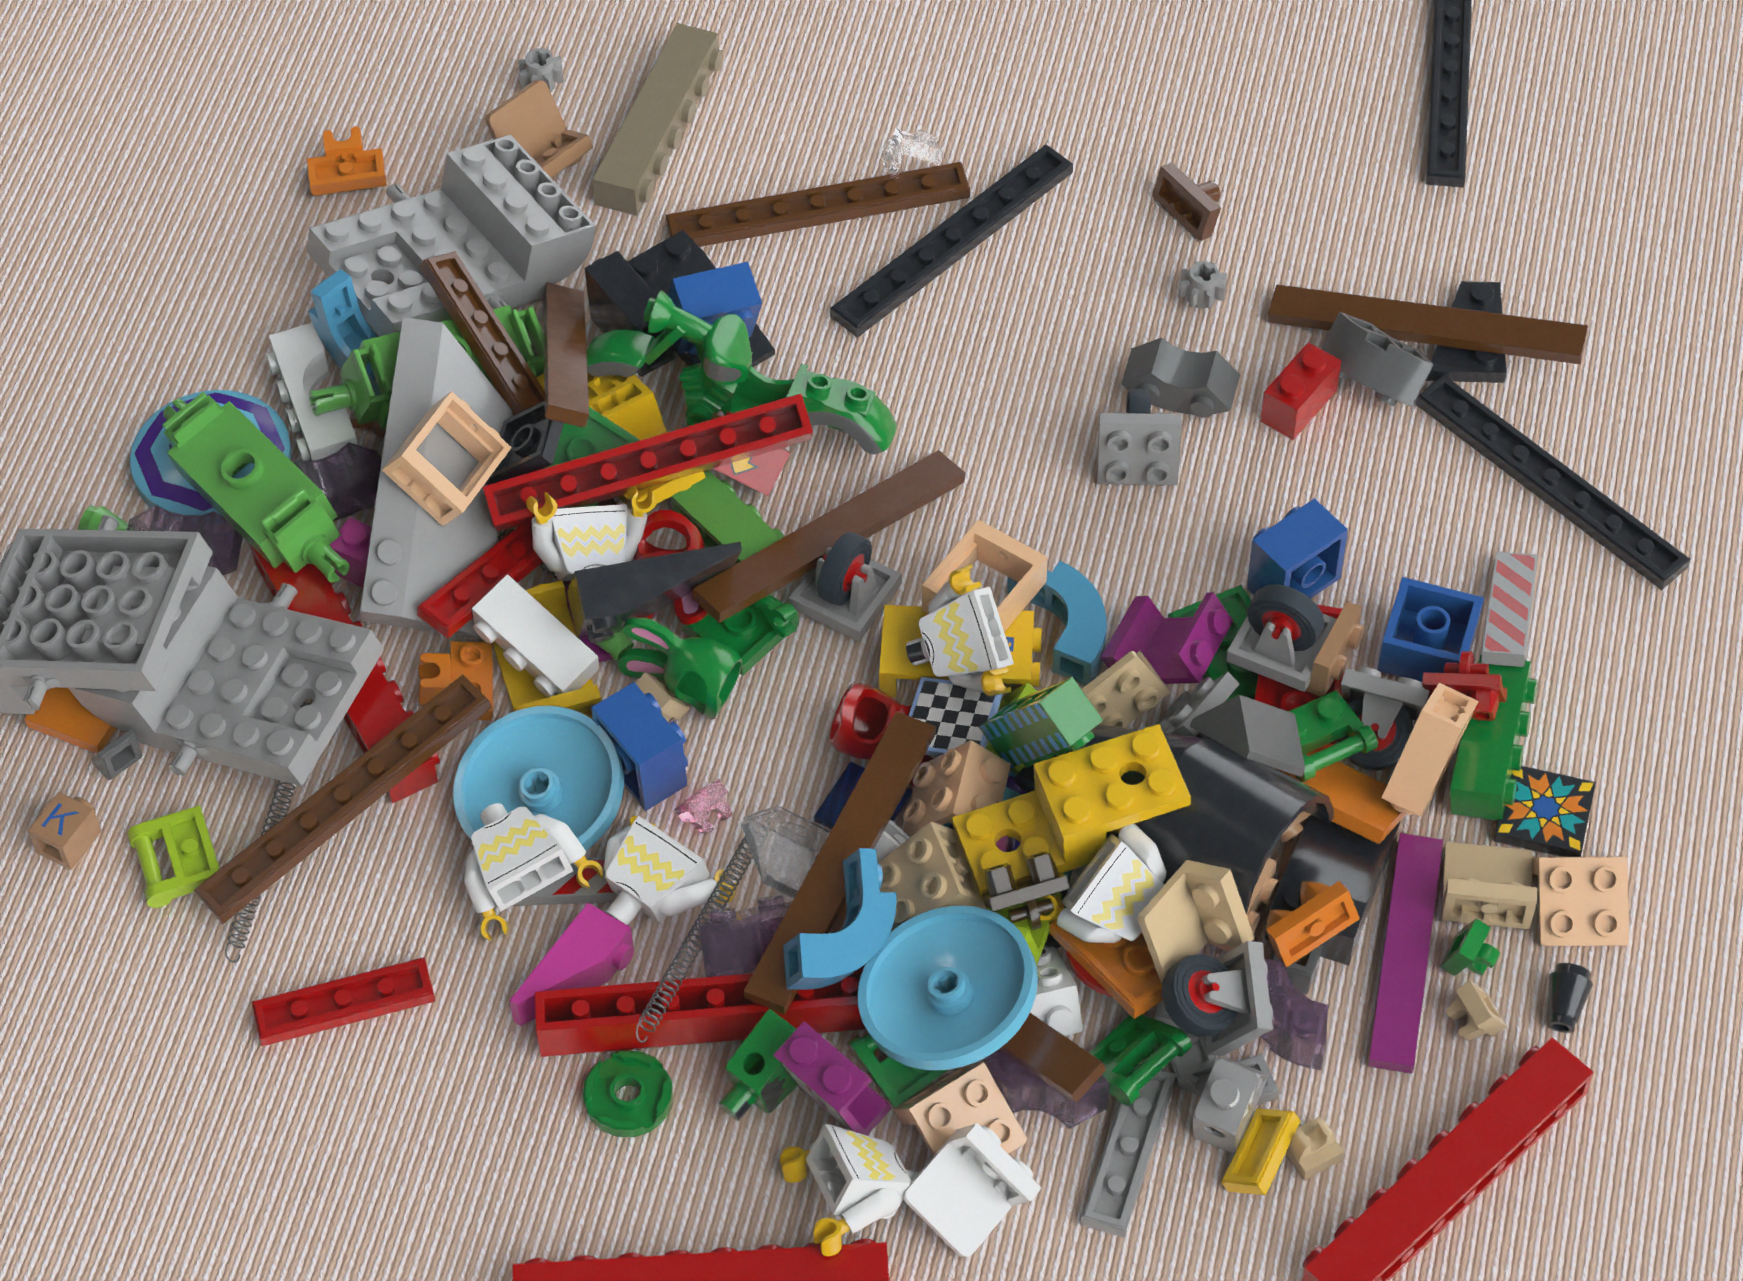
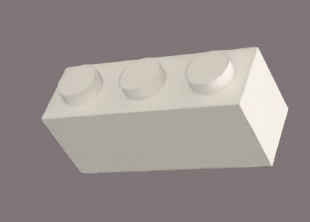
[472,574,599,697]

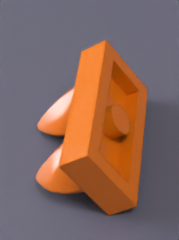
[1265,881,1360,968]

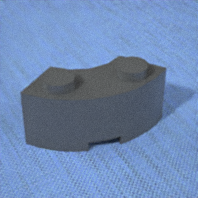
[1321,312,1434,406]
[1121,338,1240,418]

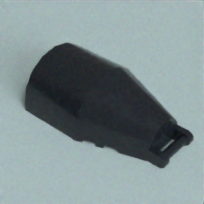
[1014,724,1334,914]

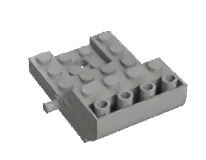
[306,135,596,336]
[0,515,213,714]
[68,566,384,786]

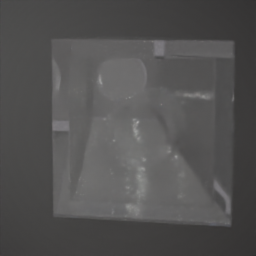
[740,805,831,902]

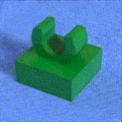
[1440,918,1500,976]

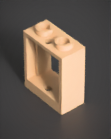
[382,391,512,526]
[922,519,1048,632]
[1382,683,1479,817]

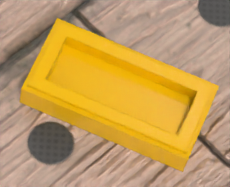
[1221,1108,1301,1196]

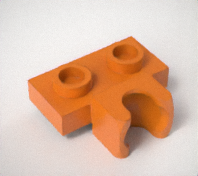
[307,126,387,196]
[418,641,493,721]

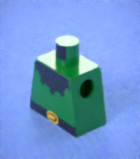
[719,1008,797,1121]

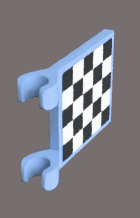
[909,677,1003,756]

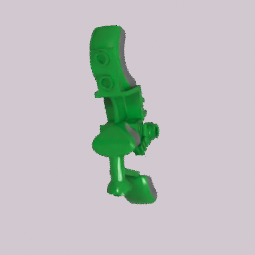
[587,290,897,455]

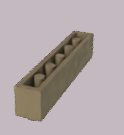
[592,23,723,216]

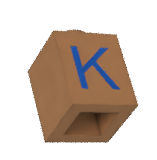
[28,792,101,870]

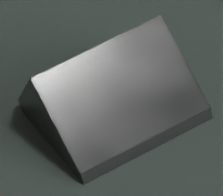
[1190,695,1305,777]

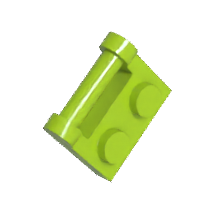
[127,805,220,908]

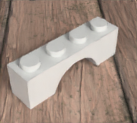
[265,323,362,476]

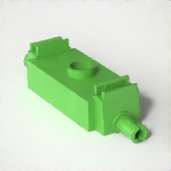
[309,305,544,430]
[163,392,350,583]

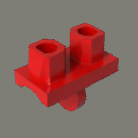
[1422,651,1507,721]

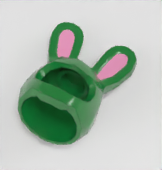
[618,617,742,720]

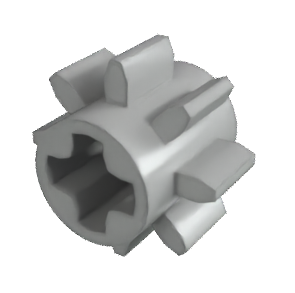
[518,48,564,92]
[1179,261,1227,309]

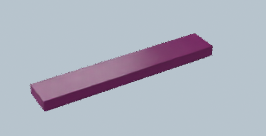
[1368,833,1443,1074]

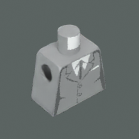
[1193,1057,1269,1154]

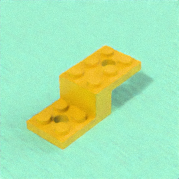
[536,372,706,509]
[952,724,1191,899]

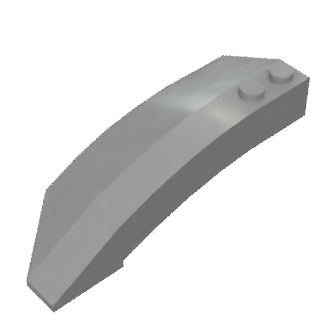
[359,317,513,638]

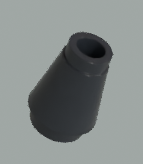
[1548,963,1593,1033]

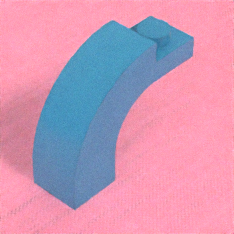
[308,269,381,396]
[1007,560,1107,686]
[783,848,897,990]

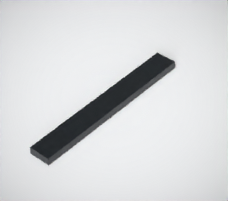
[1426,0,1472,188]
[830,144,1073,338]
[1416,375,1690,590]

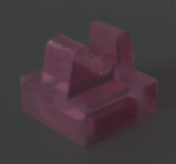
[674,779,732,834]

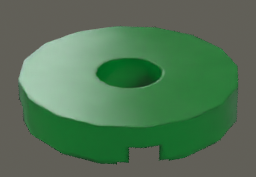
[583,1051,673,1137]

